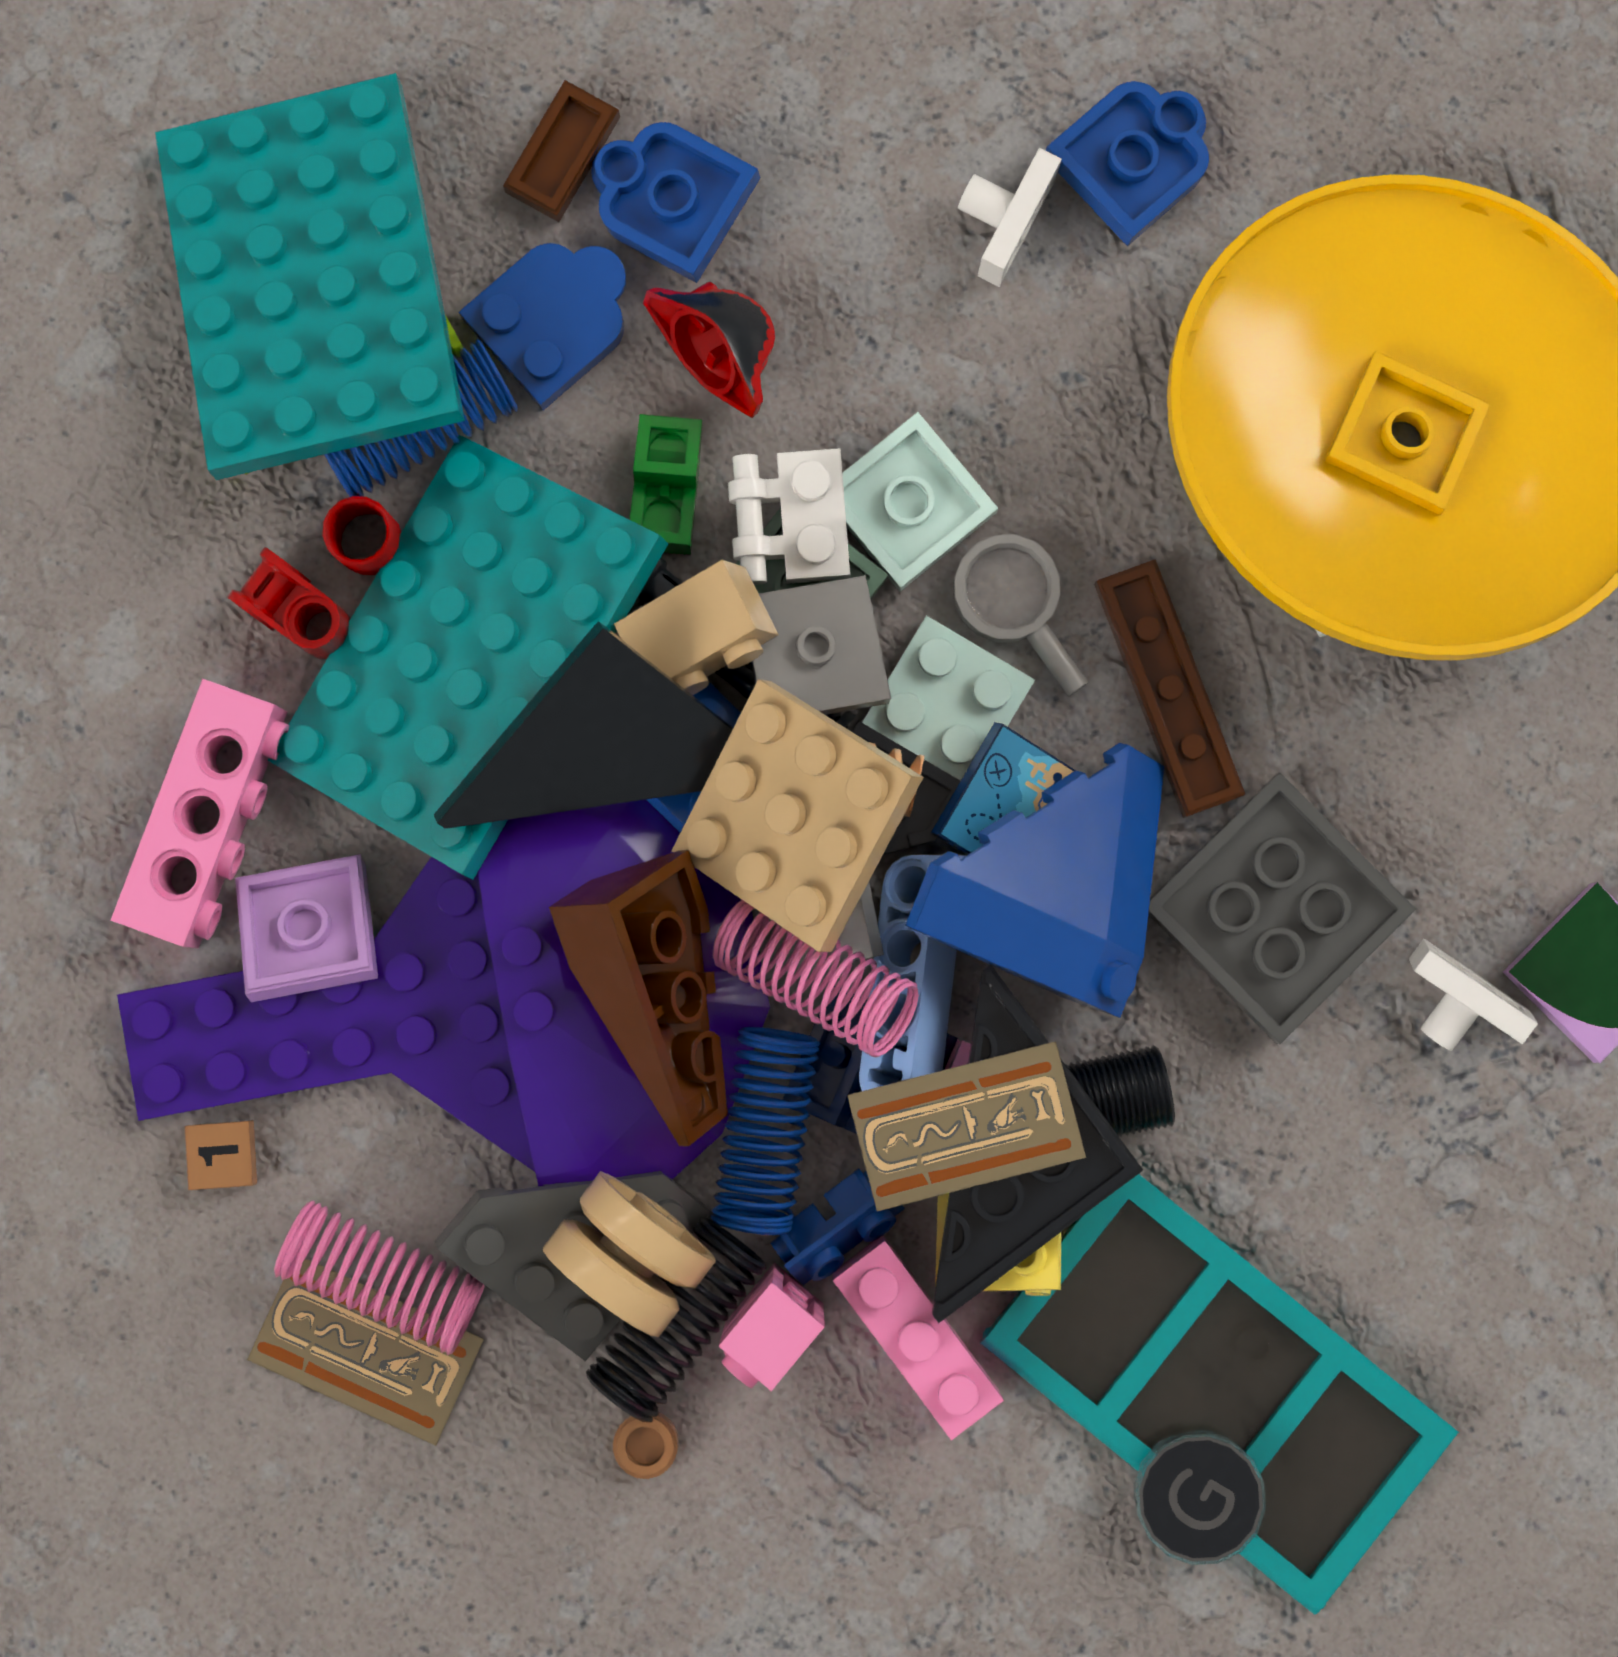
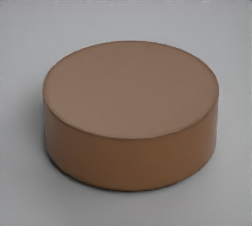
[613,1412,679,1479]

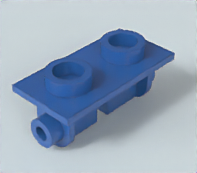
[770,1168,905,1286]

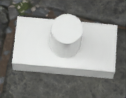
[958,148,1062,287]
[1409,938,1538,1051]

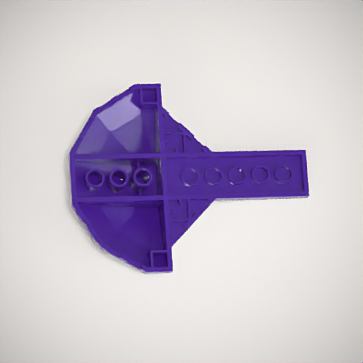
[117,799,770,1187]

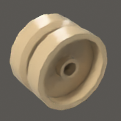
[543,1171,716,1337]

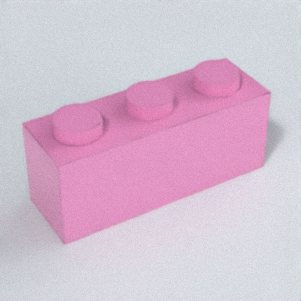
[832,1235,1004,1441]
[718,1262,825,1391]

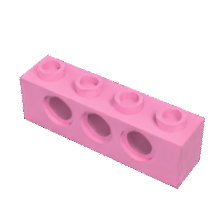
[110,678,290,949]

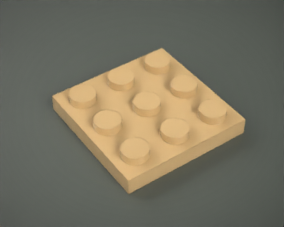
[672,679,924,952]

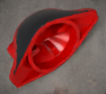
[643,282,775,418]

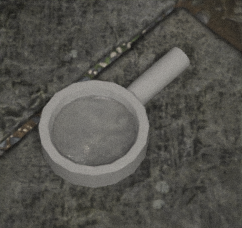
[953,534,1089,697]

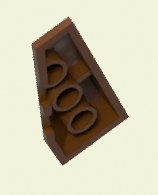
[549,850,728,1146]

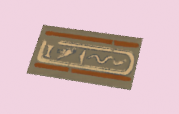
[847,1041,1086,1211]
[247,1258,484,1446]

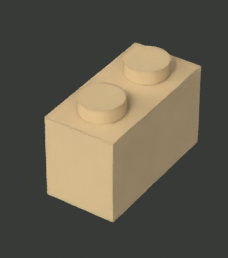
[614,559,779,695]

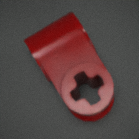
[227,547,351,659]

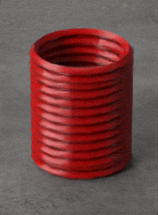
[322,496,402,575]

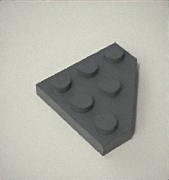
[435,1171,710,1361]

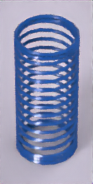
[324,339,518,497]
[710,1027,821,1235]

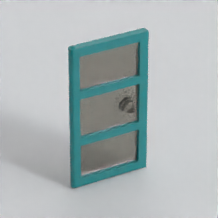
[980,1174,1459,1615]

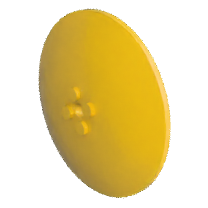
[1167,174,1618,660]

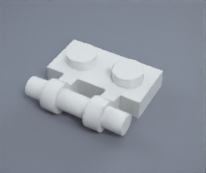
[728,448,850,585]

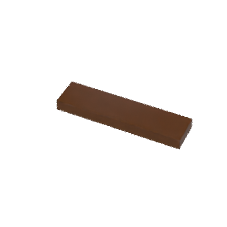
[1094,559,1246,818]

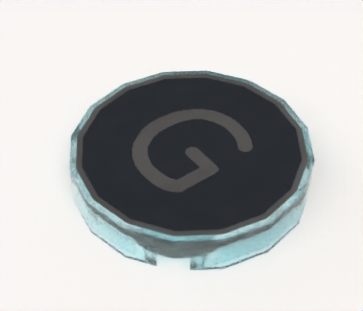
[1133,1430,1266,1565]

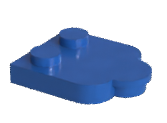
[1045,81,1209,247]
[591,122,761,283]
[459,243,626,410]

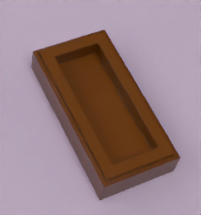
[503,80,620,222]

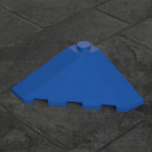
[905,743,1165,1018]

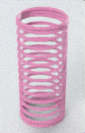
[713,900,919,1058]
[274,1200,485,1356]

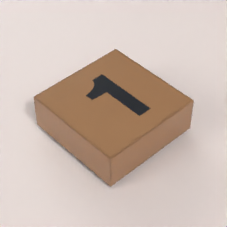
[185,1120,257,1190]

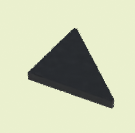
[434,621,733,829]
[932,965,1143,1323]

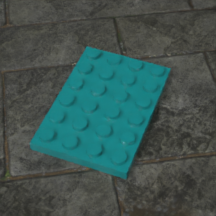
[155,73,465,480]
[267,434,668,880]

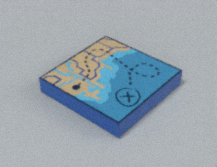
[931,722,1076,855]

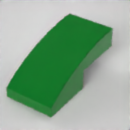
[630,414,703,555]

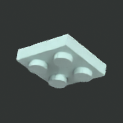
[842,412,998,592]
[862,615,1035,781]

